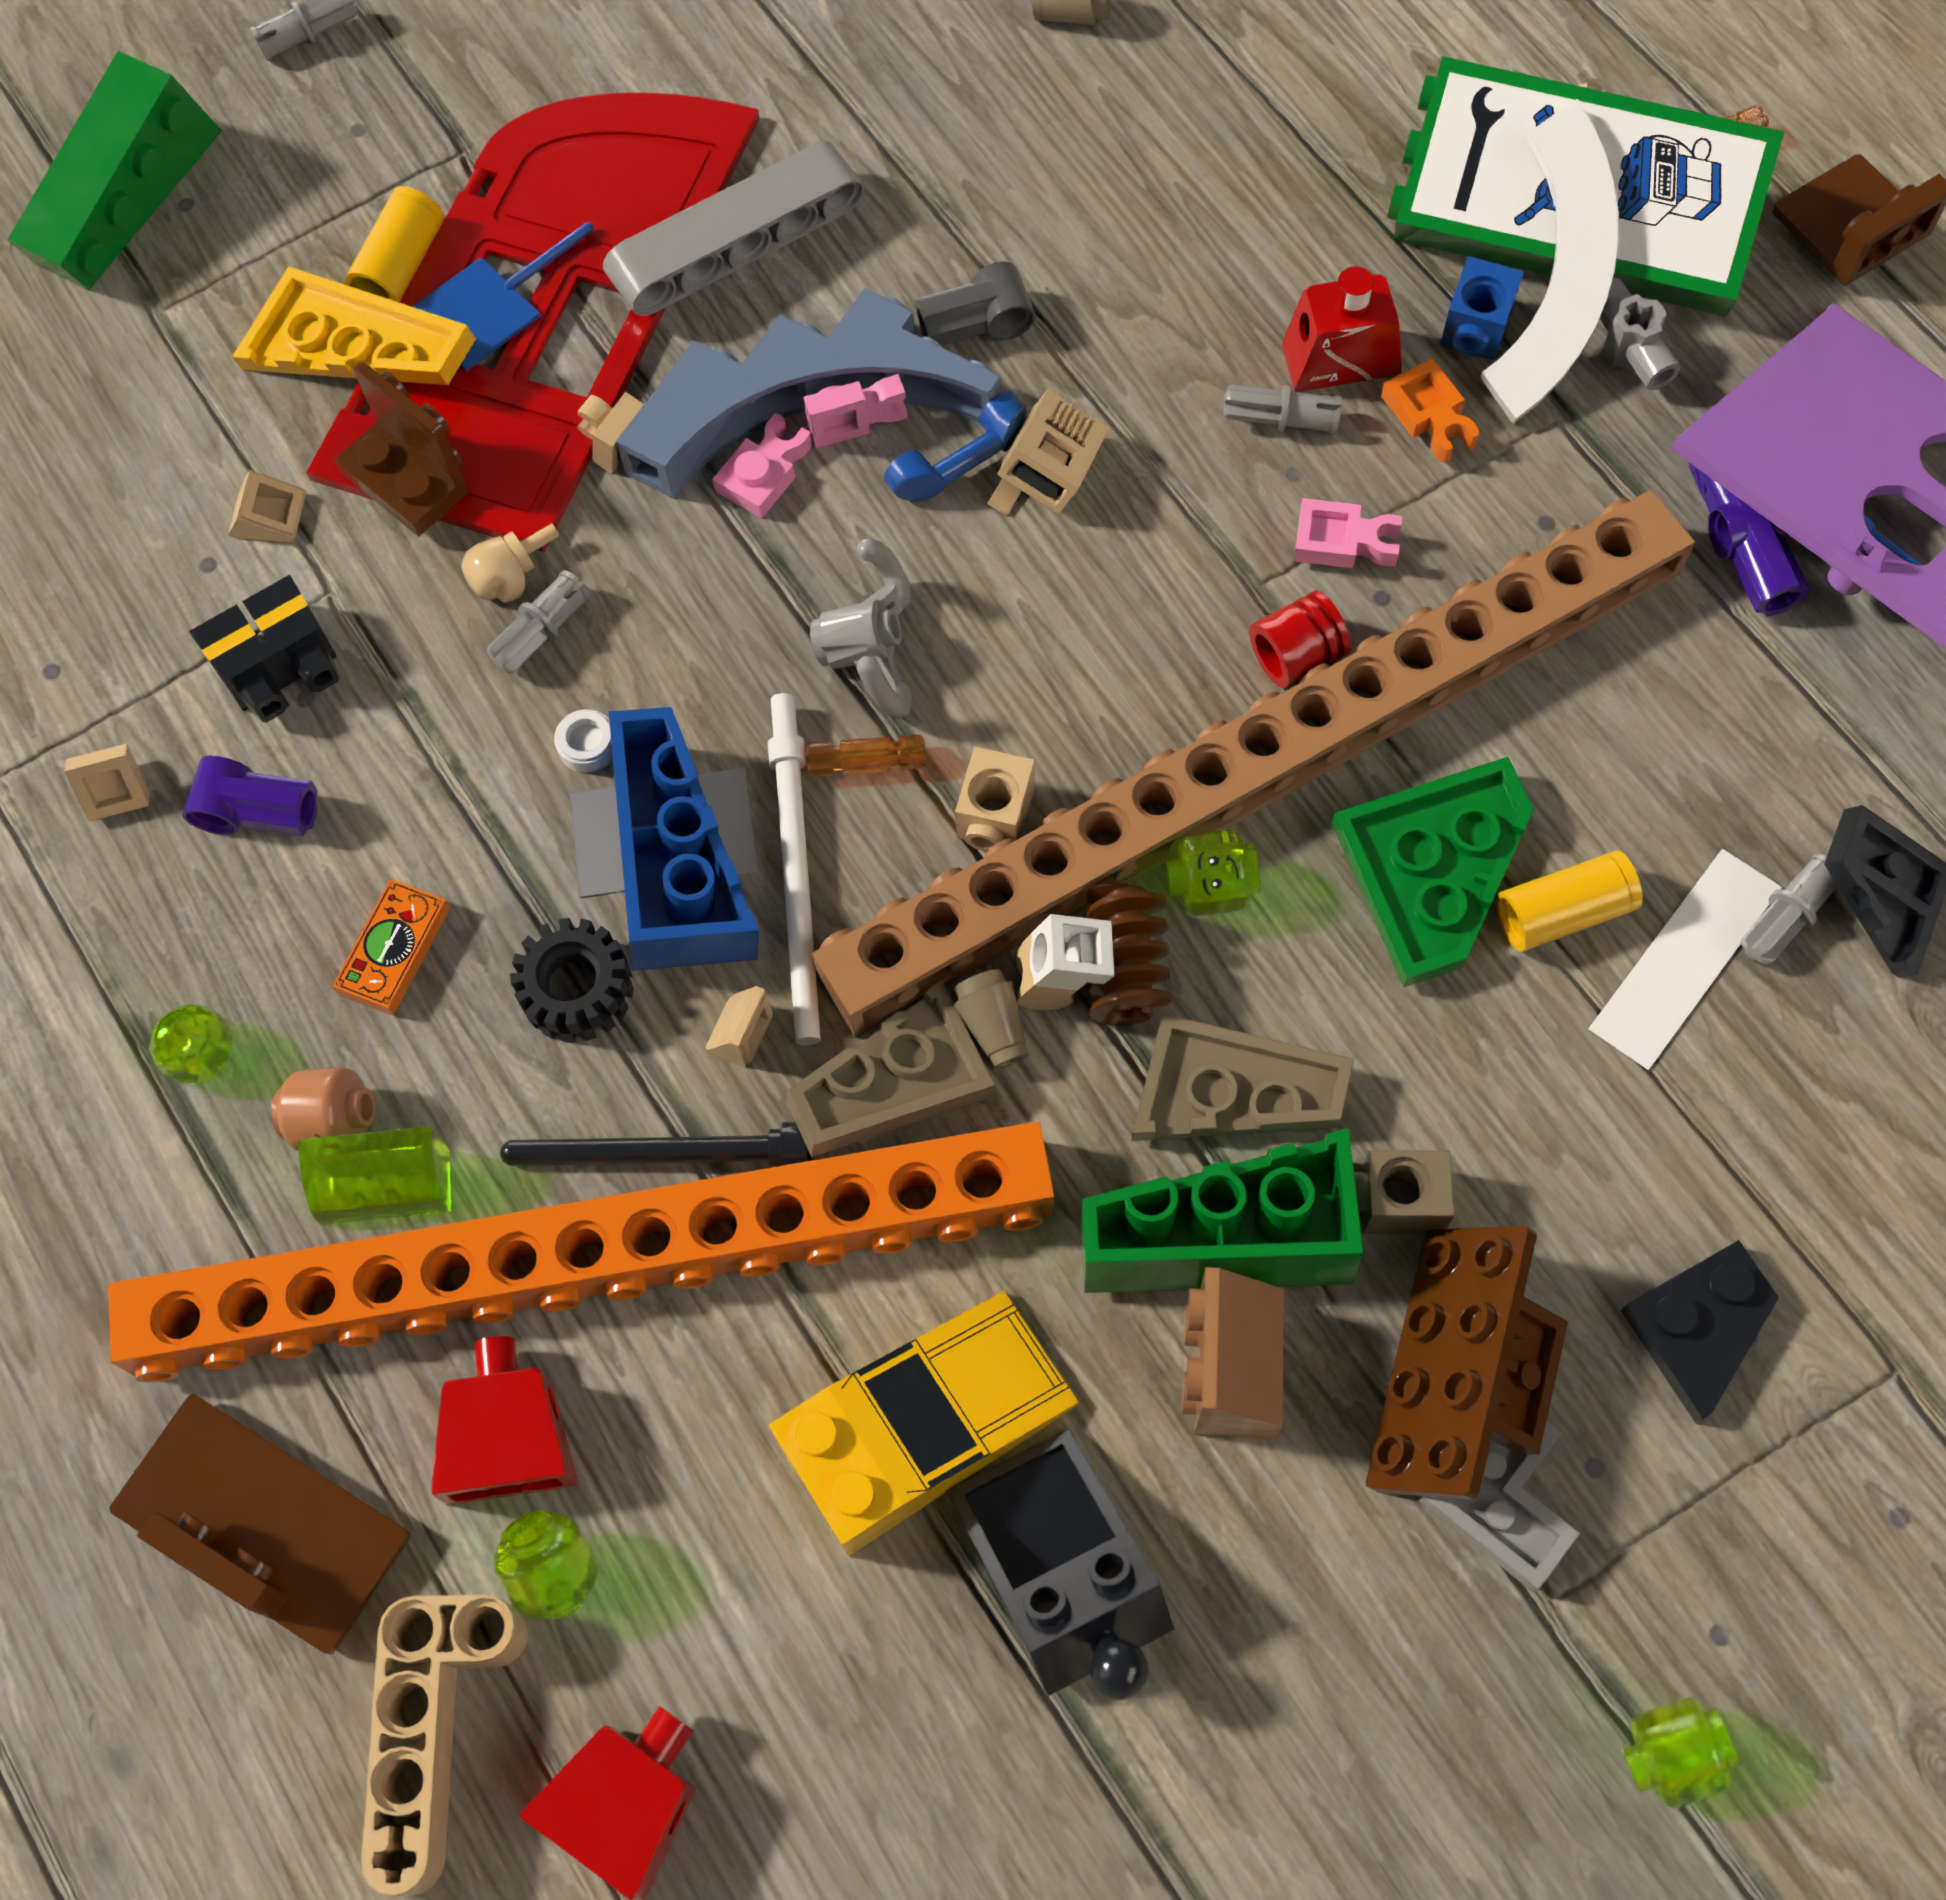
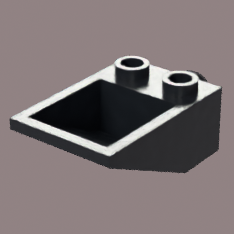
[946,1428,1175,1700]

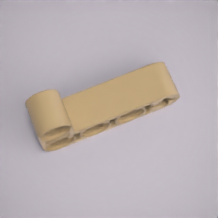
[361,1594,529,1896]

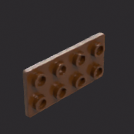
[1366,1226,1568,1500]
[109,1394,411,1655]

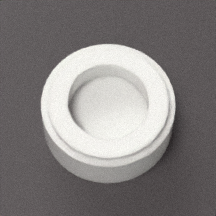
[554,709,613,773]

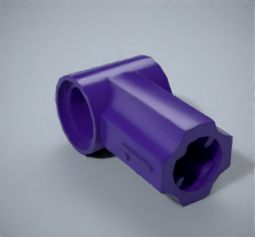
[182,755,318,837]

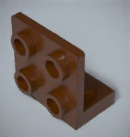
[1772,154,1946,286]
[334,361,469,537]

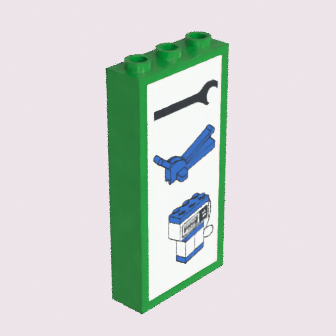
[1387,56,1785,317]

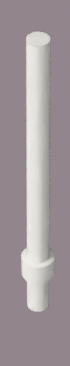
[768,693,821,1046]

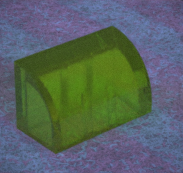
[298,1126,451,1225]

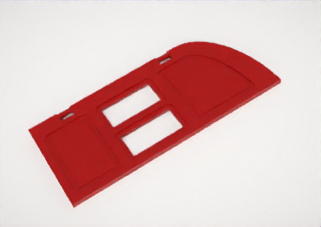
[306,92,760,553]

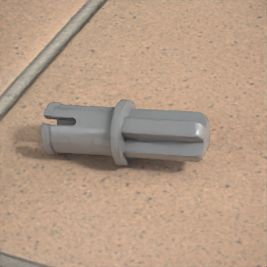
[250,0,358,60]
[1223,384,1342,434]
[487,570,591,674]
[1741,854,1838,965]

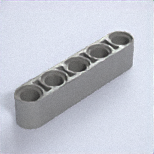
[603,141,865,316]

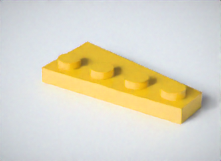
[232,266,476,385]

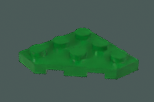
[1331,757,1534,988]

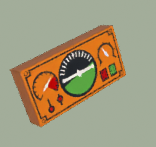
[332,879,451,1016]

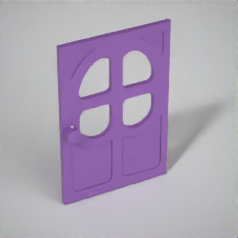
[1671,304,1946,649]

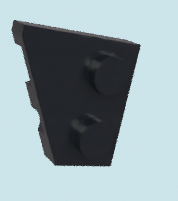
[1824,805,1946,978]
[1620,1240,1779,1424]

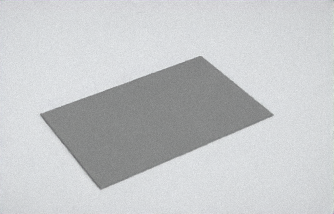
[570,768,758,897]

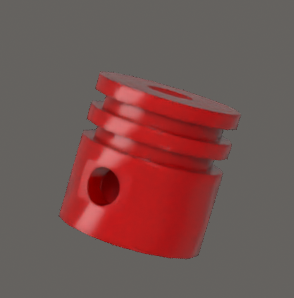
[1249,590,1351,689]

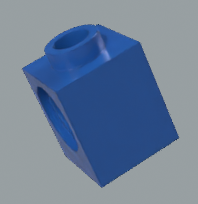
[1440,256,1524,361]

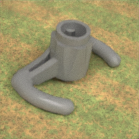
[810,538,912,719]

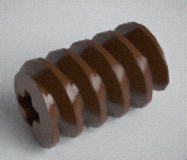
[1086,883,1172,1026]

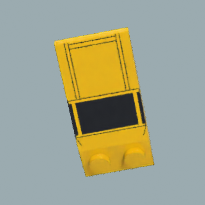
[768,1291,1079,1557]

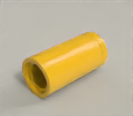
[345,186,444,302]
[1496,850,1643,952]

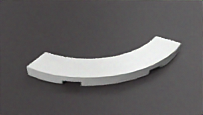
[1480,99,1619,424]

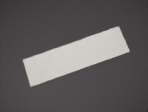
[1588,848,1782,1070]

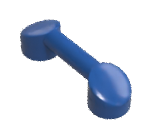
[884,391,1027,501]

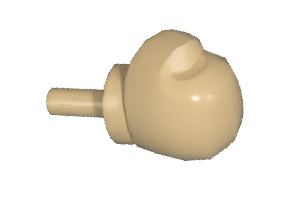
[461,523,560,603]

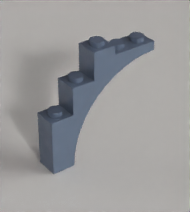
[616,288,1001,499]

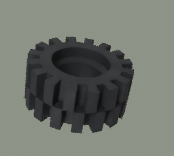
[510,918,634,1043]

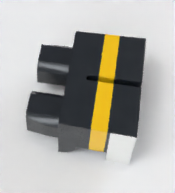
[188,574,339,723]

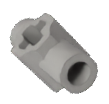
[1599,278,1681,390]

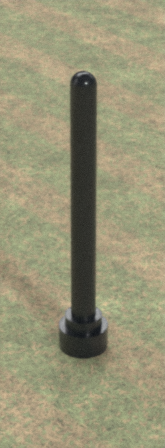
[500,1122,813,1168]

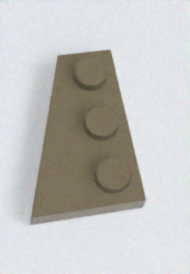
[786,980,995,1157]
[1131,1013,1354,1141]

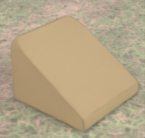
[228,470,307,543]
[706,986,773,1068]

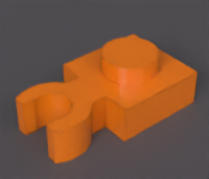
[1381,358,1479,463]

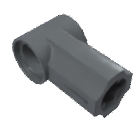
[915,261,1036,346]

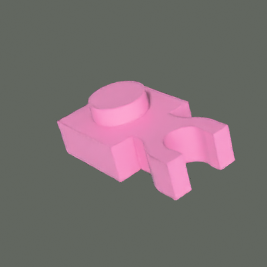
[803,374,908,449]
[712,413,813,519]
[1294,498,1403,568]

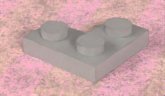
[1419,1422,1580,1593]

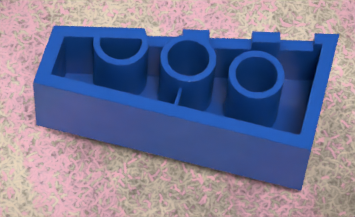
[609,707,759,971]

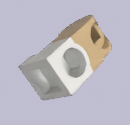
[1015,914,1114,1010]

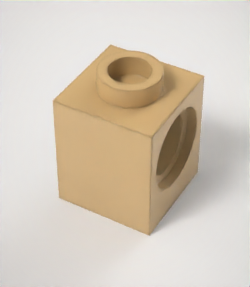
[955,746,1035,851]

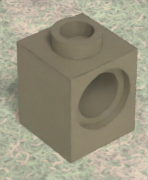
[1354,1150,1454,1234]

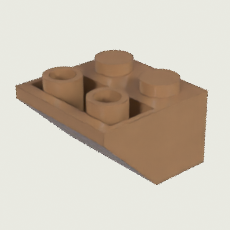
[1182,1267,1284,1440]

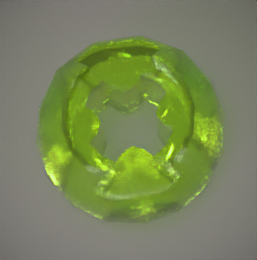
[149,1004,234,1084]

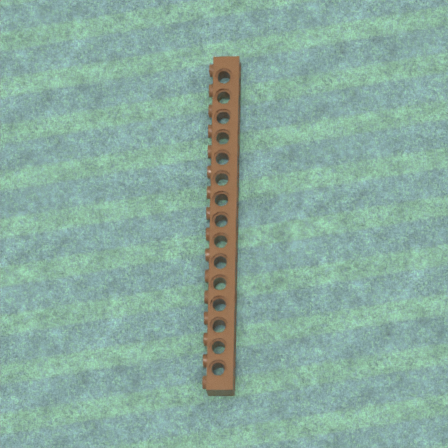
[812,489,1695,1037]

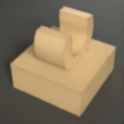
[578,392,644,474]
[64,743,150,822]

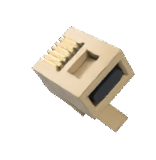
[987,387,1110,516]

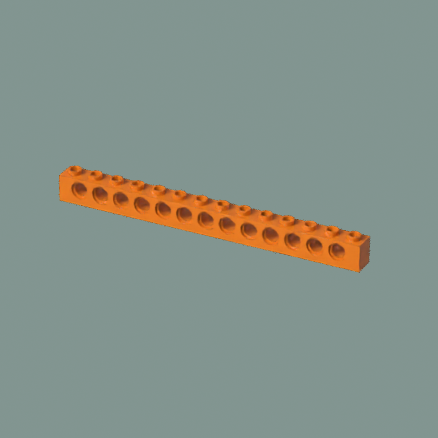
[108,1121,1054,1383]

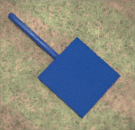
[412,222,594,371]

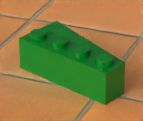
[7,50,222,291]
[1081,1128,1363,1293]

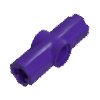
[1688,463,1810,617]

